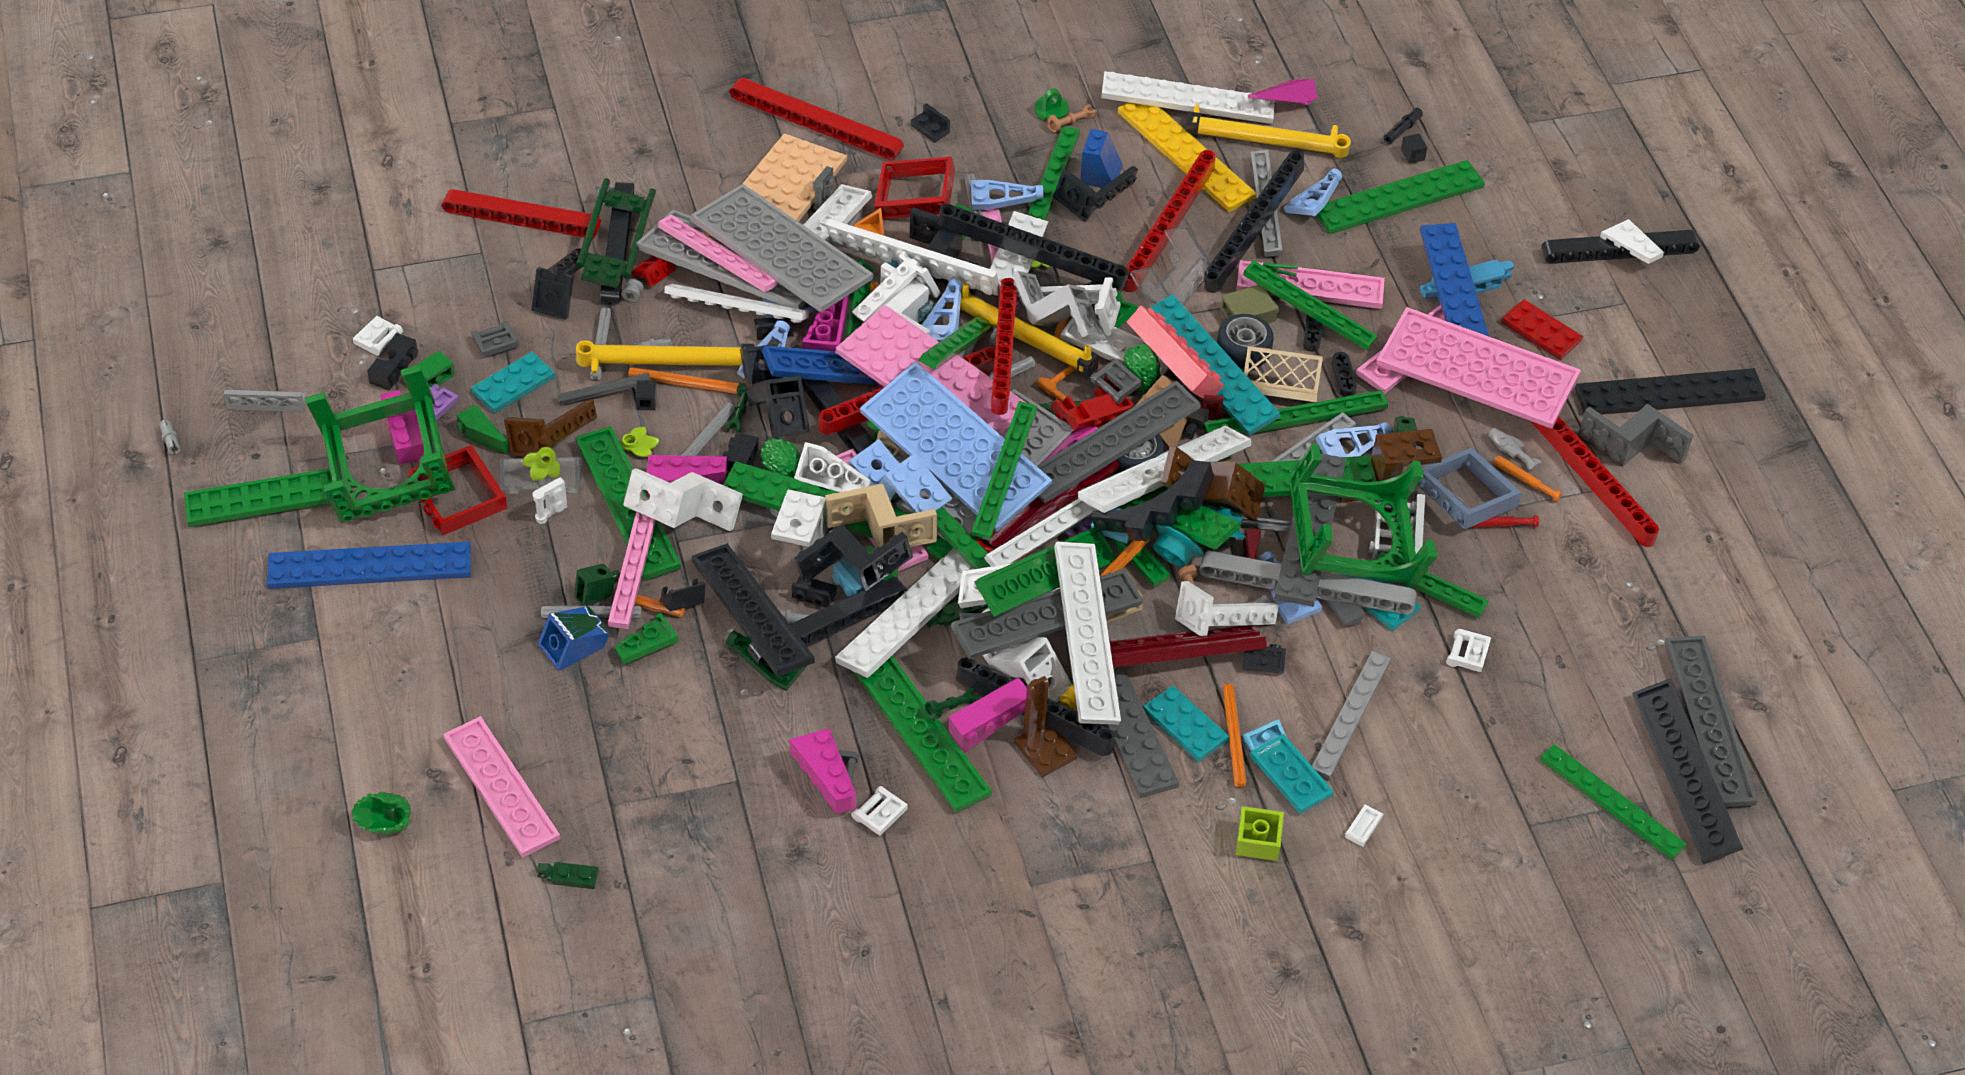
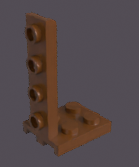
[504,400,597,458]
[1014,676,1077,778]

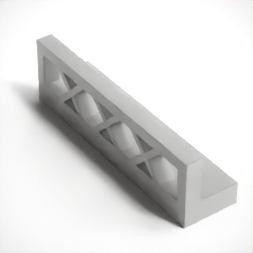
[224,390,307,412]

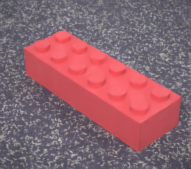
[1127,306,1225,398]

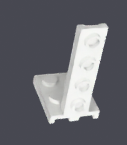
[852,251,941,323]
[1040,278,1121,336]
[1175,581,1279,636]

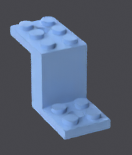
[848,439,952,513]

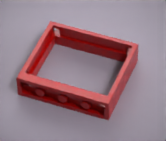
[874,156,955,219]
[408,444,507,536]

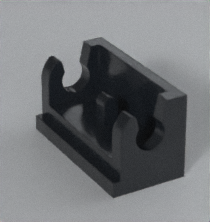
[659,578,706,611]

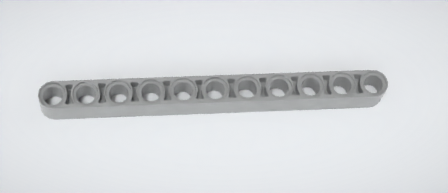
[1199,551,1417,614]

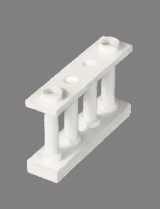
[1369,494,1425,560]

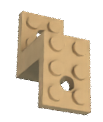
[825,484,937,548]

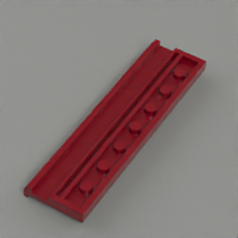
[984,461,1119,549]
[1109,625,1267,667]

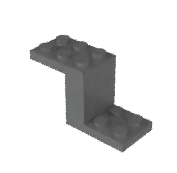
[1578,404,1693,466]

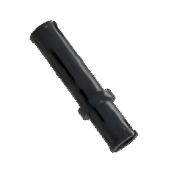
[1384,107,1423,144]

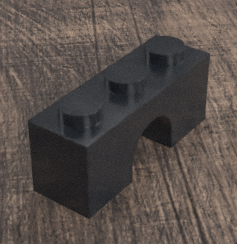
[367,333,418,390]

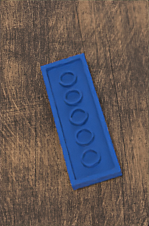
[762,345,876,385]

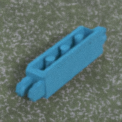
[1420,259,1514,302]

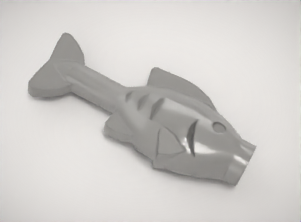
[1488,428,1542,471]

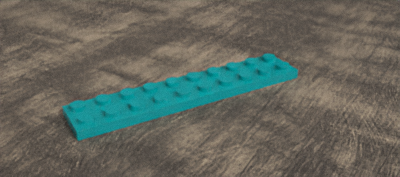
[1150,294,1280,436]

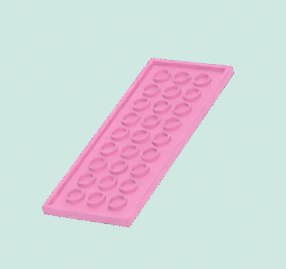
[835,305,1026,436]
[1377,307,1581,429]

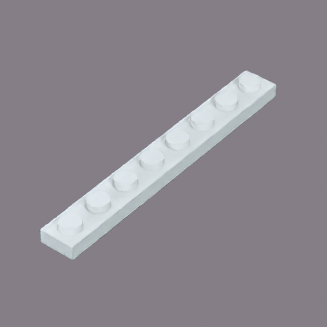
[664,284,809,323]
[984,499,1099,567]

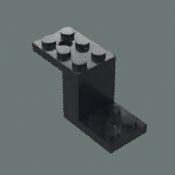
[909,207,979,294]
[740,344,810,438]
[794,524,913,592]

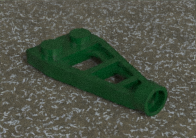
[726,630,807,691]

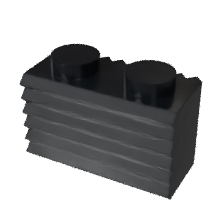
[722,432,759,472]

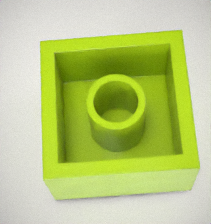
[1235,806,1284,861]

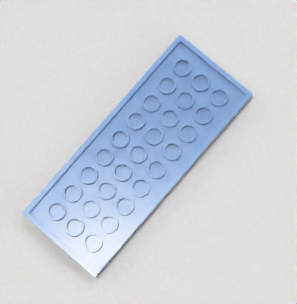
[860,361,1052,532]

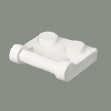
[353,316,403,356]
[533,477,567,524]
[1446,629,1491,672]
[851,786,908,836]

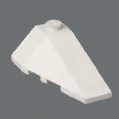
[794,442,871,492]

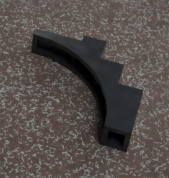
[1091,460,1214,542]

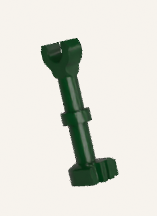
[726,382,748,432]
[925,688,981,721]

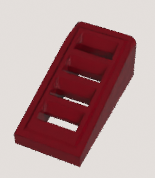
[1201,395,1223,420]
[1243,529,1261,559]

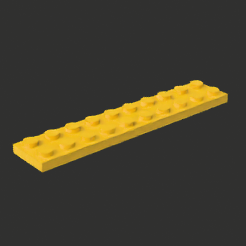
[1117,102,1256,212]

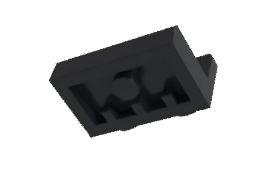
[910,103,950,143]
[754,317,794,340]
[791,576,837,607]
[1243,644,1286,674]

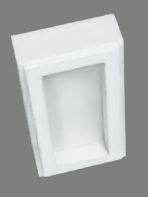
[1345,805,1383,847]

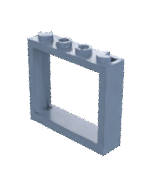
[1418,448,1522,529]

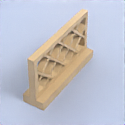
[1244,346,1323,402]

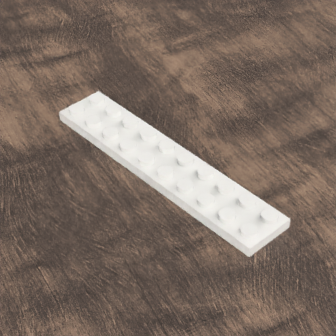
[1101,71,1274,124]
[826,219,1000,296]
[1078,426,1251,513]
[1054,542,1121,725]
[835,548,974,678]

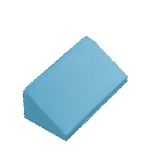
[1241,719,1286,752]

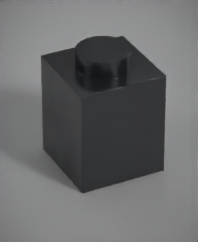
[1401,134,1428,163]
[635,380,657,410]

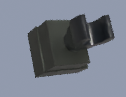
[1185,407,1209,440]

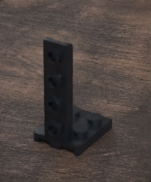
[1053,166,1138,222]
[531,248,589,320]

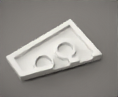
[1600,219,1664,264]

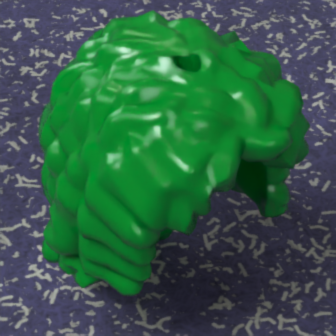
[1123,344,1162,395]
[760,438,801,478]
[352,791,412,835]

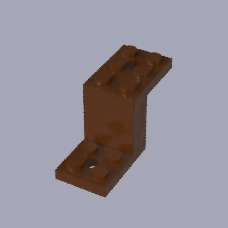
[1339,429,1442,503]
[1161,446,1265,521]

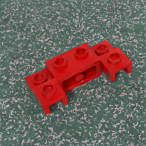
[1051,382,1135,431]

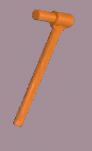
[1036,365,1077,402]

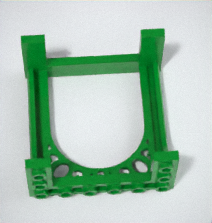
[305,365,455,523]
[1289,444,1437,589]

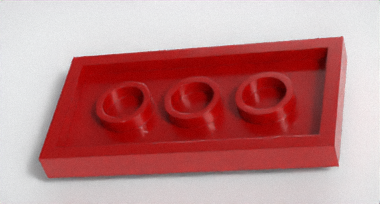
[1501,299,1583,360]

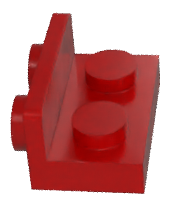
[631,256,675,286]

